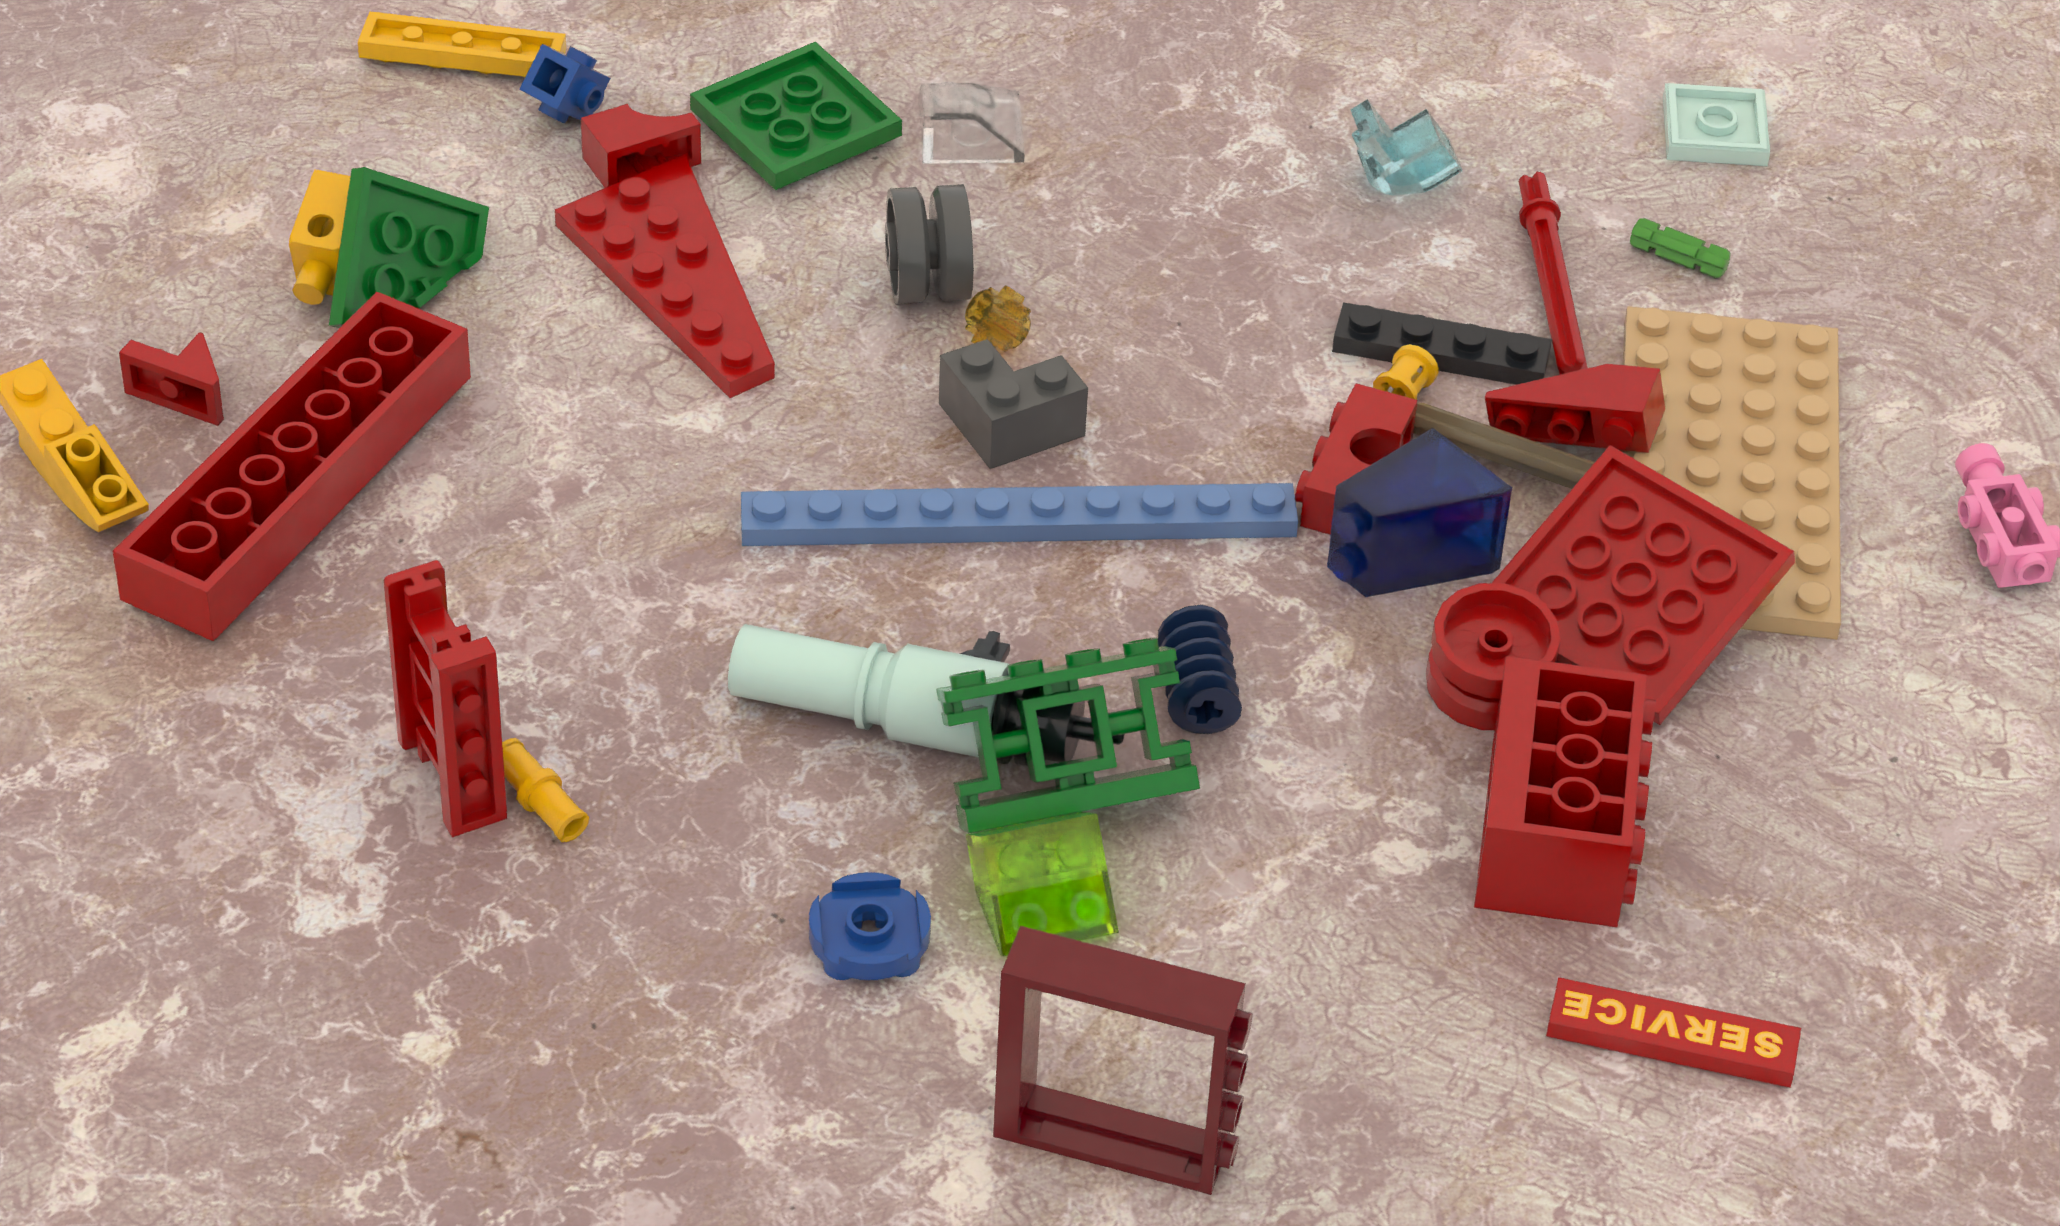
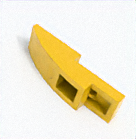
[0,359,149,532]

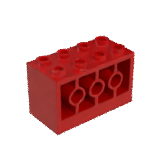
[1474,656,1656,927]

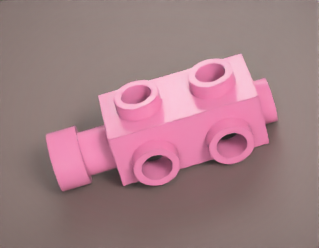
[1955,443,2060,588]

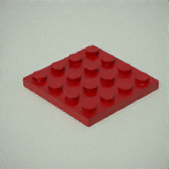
[1492,445,1795,725]

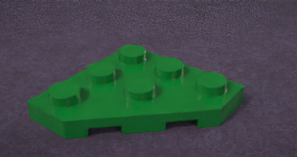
[329,167,489,328]

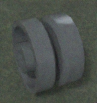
[885,184,974,304]

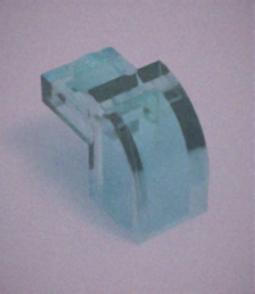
[1350,99,1463,196]

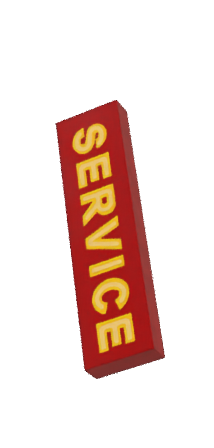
[1546,977,1802,1088]

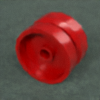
[1426,583,1561,730]

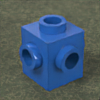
[520,44,611,124]

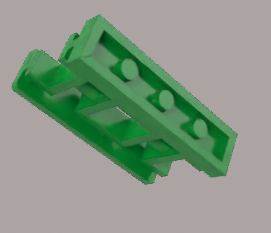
[936,638,1200,833]

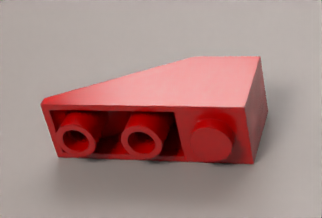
[1485,364,1665,453]

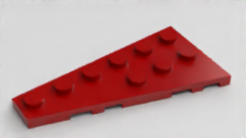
[555,154,775,398]

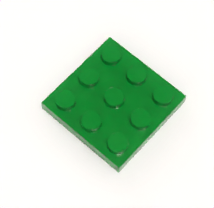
[690,41,902,190]

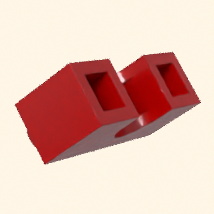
[1295,383,1418,544]

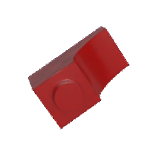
[581,104,701,188]

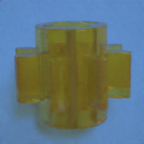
[965,285,1031,352]

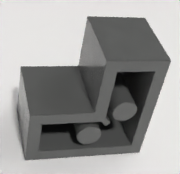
[939,339,1088,469]

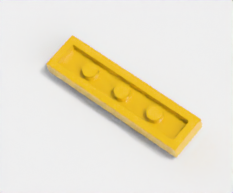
[358,11,567,77]

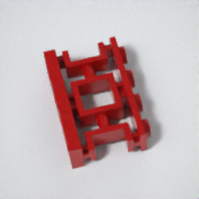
[384,560,507,838]

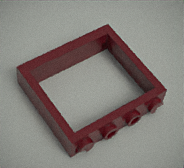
[993,926,1253,1195]

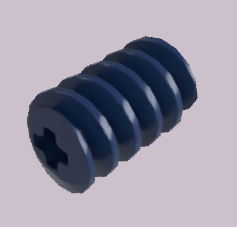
[1157,605,1242,734]

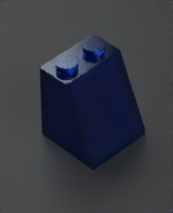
[1327,428,1512,597]

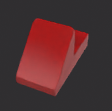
[119,332,224,426]

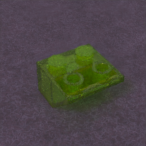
[966,812,1119,956]

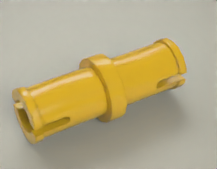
[502,738,589,843]

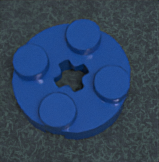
[809,872,931,980]

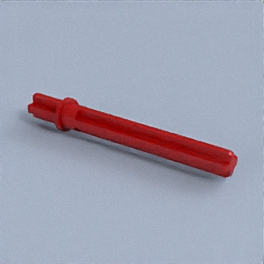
[1518,171,1587,375]

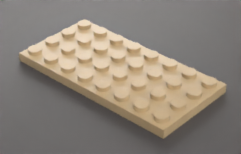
[1620,306,1841,640]

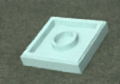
[1663,83,1770,166]

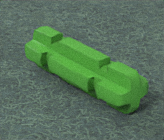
[1630,218,1731,278]

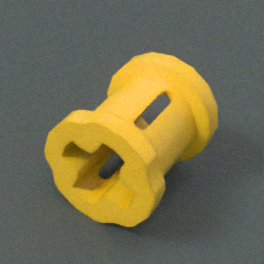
[1373,344,1439,400]

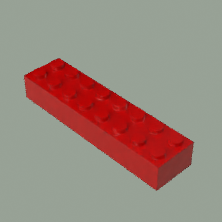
[113,292,471,641]

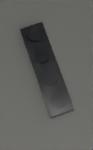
[1332,302,1552,385]

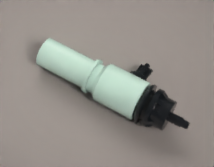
[728,624,1125,767]

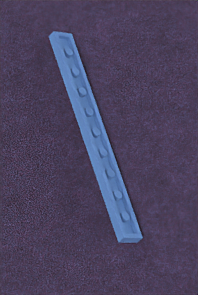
[741,483,1298,546]

